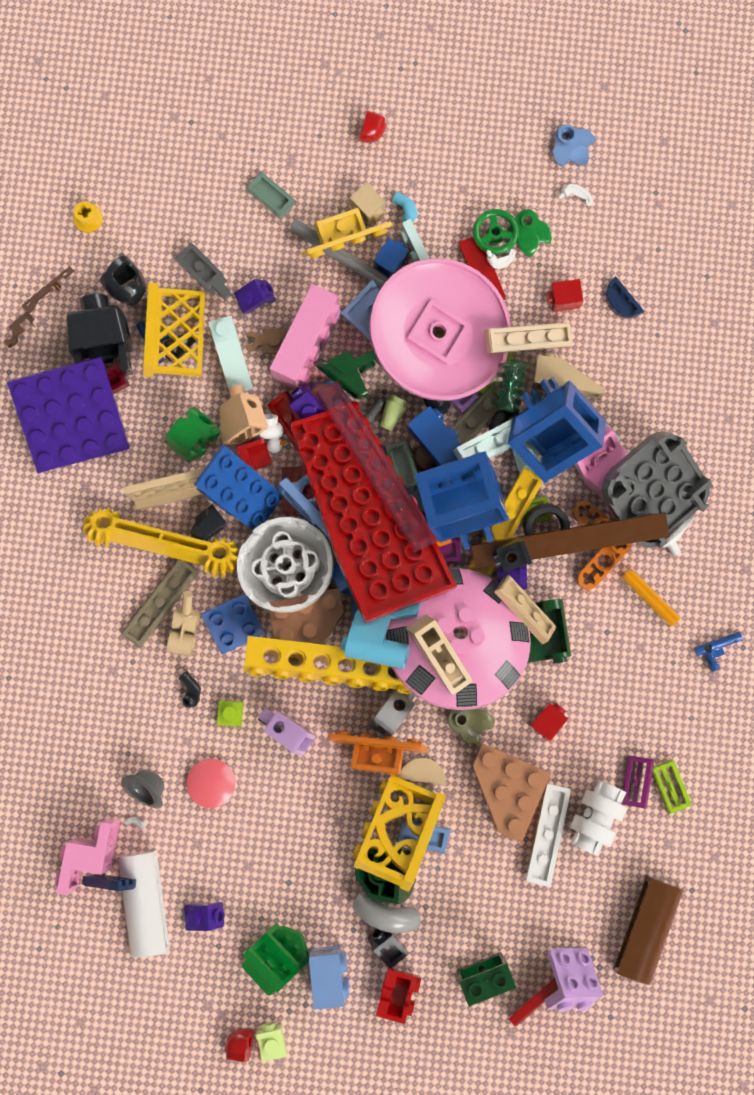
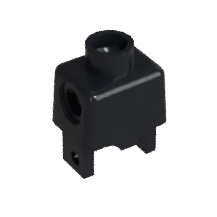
[66,294,133,376]

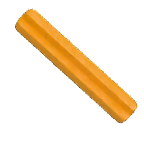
[622,569,680,626]

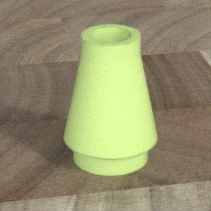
[379,395,408,431]

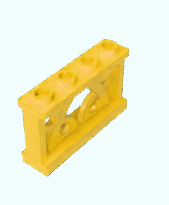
[351,774,446,892]

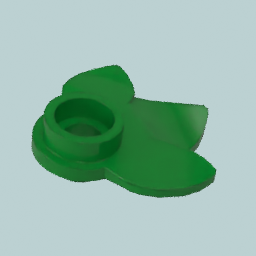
[506,209,552,257]

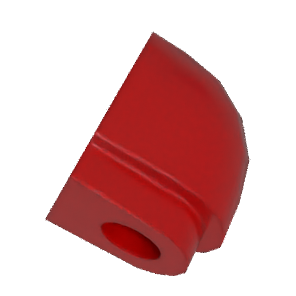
[358,111,387,143]
[224,1028,254,1062]

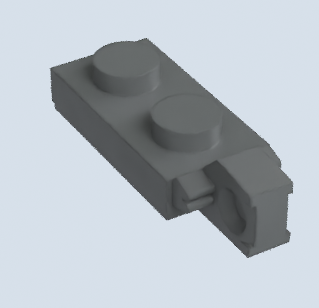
[175,243,232,301]

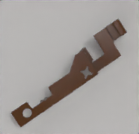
[4,266,75,348]

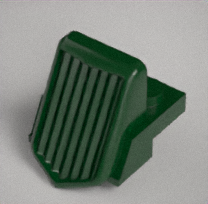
[313,350,377,400]

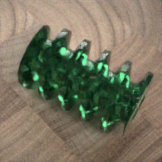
[491,358,529,412]

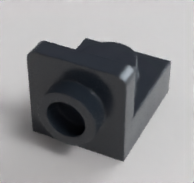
[367,928,409,968]

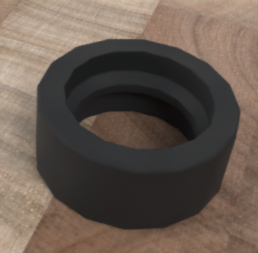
[523,503,570,535]

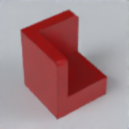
[236,438,272,470]

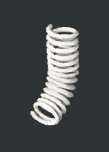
[124,817,146,830]

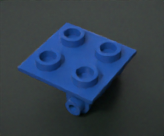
[201,593,265,655]

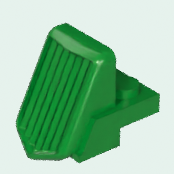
[242,923,309,995]

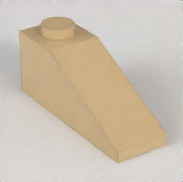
[531,353,606,399]
[406,614,473,696]

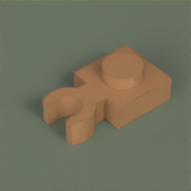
[246,329,287,354]

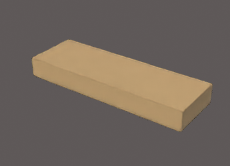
[494,575,556,644]

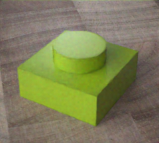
[217,701,244,727]

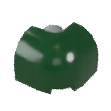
[355,843,416,904]

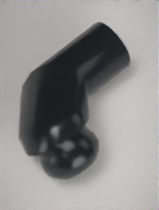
[488,405,519,431]
[178,671,201,708]

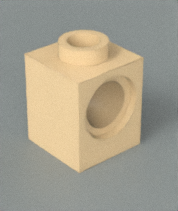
[350,182,386,225]

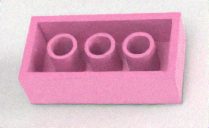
[269,284,341,390]

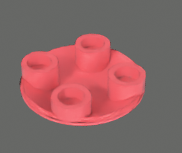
[187,759,236,808]

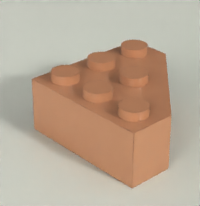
[269,588,345,666]
[471,743,551,843]

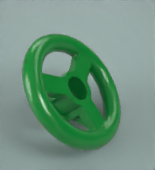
[472,209,519,254]

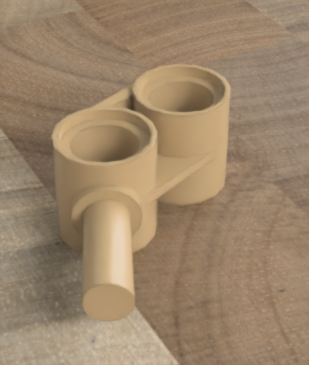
[167,590,201,657]

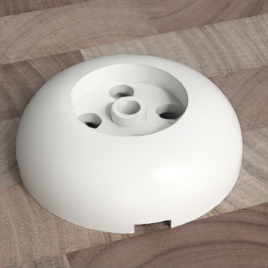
[237,517,334,613]

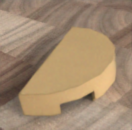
[398,758,446,786]

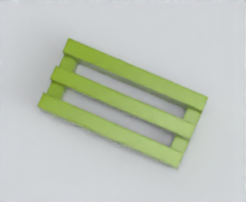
[652,759,692,814]

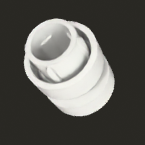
[570,780,628,856]

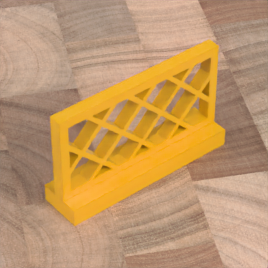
[143,282,205,377]

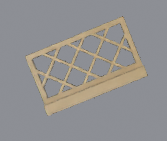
[124,468,205,511]

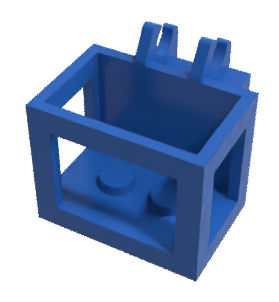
[507,377,606,483]
[415,451,510,550]

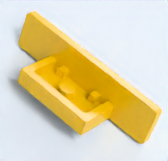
[301,208,392,259]

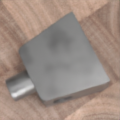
[369,690,416,736]

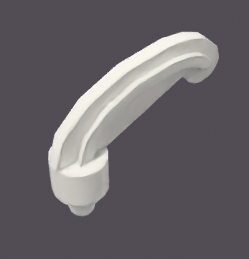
[558,184,593,206]
[486,249,515,269]

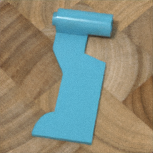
[341,603,421,669]

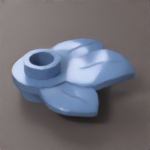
[553,125,596,167]

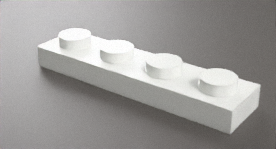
[526,783,571,887]

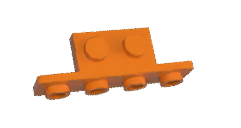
[328,731,428,775]

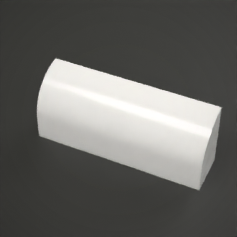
[118,850,170,958]

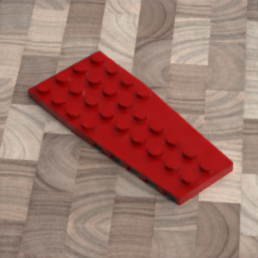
[291,401,457,624]

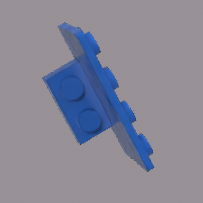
[194,445,283,531]

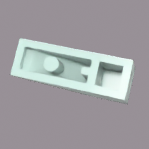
[209,316,253,392]

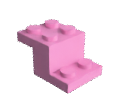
[575,426,630,518]
[55,818,120,895]

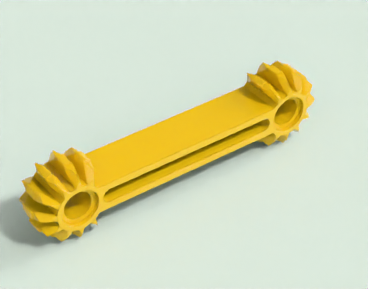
[83,506,239,578]

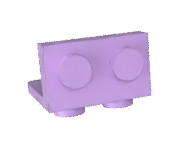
[544,948,603,1012]

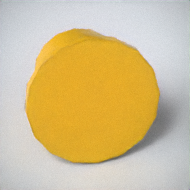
[73,201,103,233]

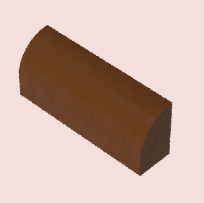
[613,875,684,985]

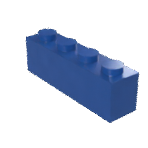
[405,406,461,466]

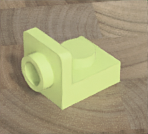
[255,1022,287,1062]

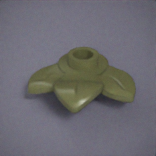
[448,707,495,745]

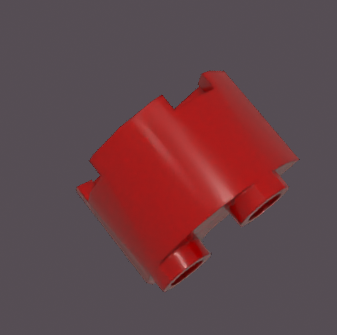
[376,967,421,1024]

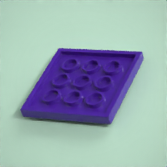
[7,356,130,473]

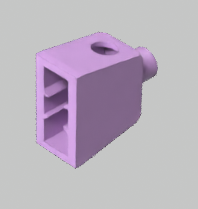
[258,708,316,756]

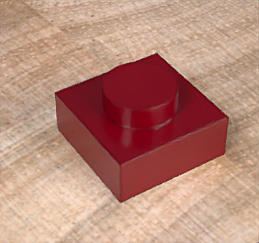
[106,363,130,394]

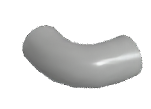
[352,892,421,933]

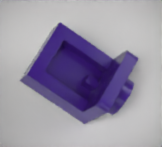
[234,279,276,314]
[289,384,326,419]
[184,902,224,931]

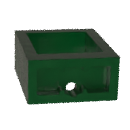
[456,952,516,1007]

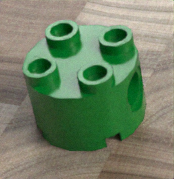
[164,407,221,463]

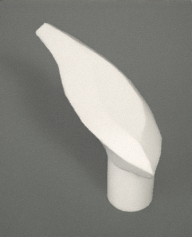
[663,516,695,556]

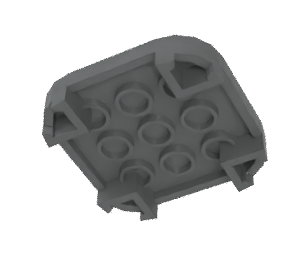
[602,431,713,548]

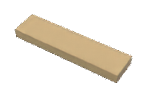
[484,322,573,354]

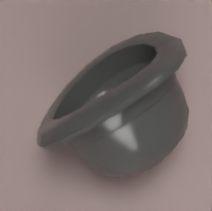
[121,769,165,809]

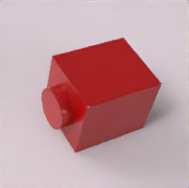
[546,279,584,312]
[529,702,569,742]

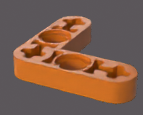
[572,501,631,590]

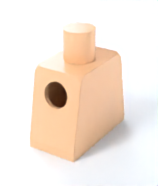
[220,385,268,446]

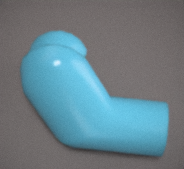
[392,191,418,223]

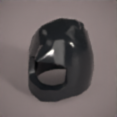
[99,256,146,306]

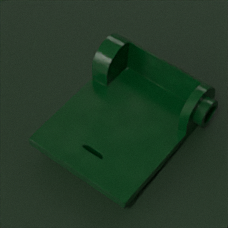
[527,599,572,664]

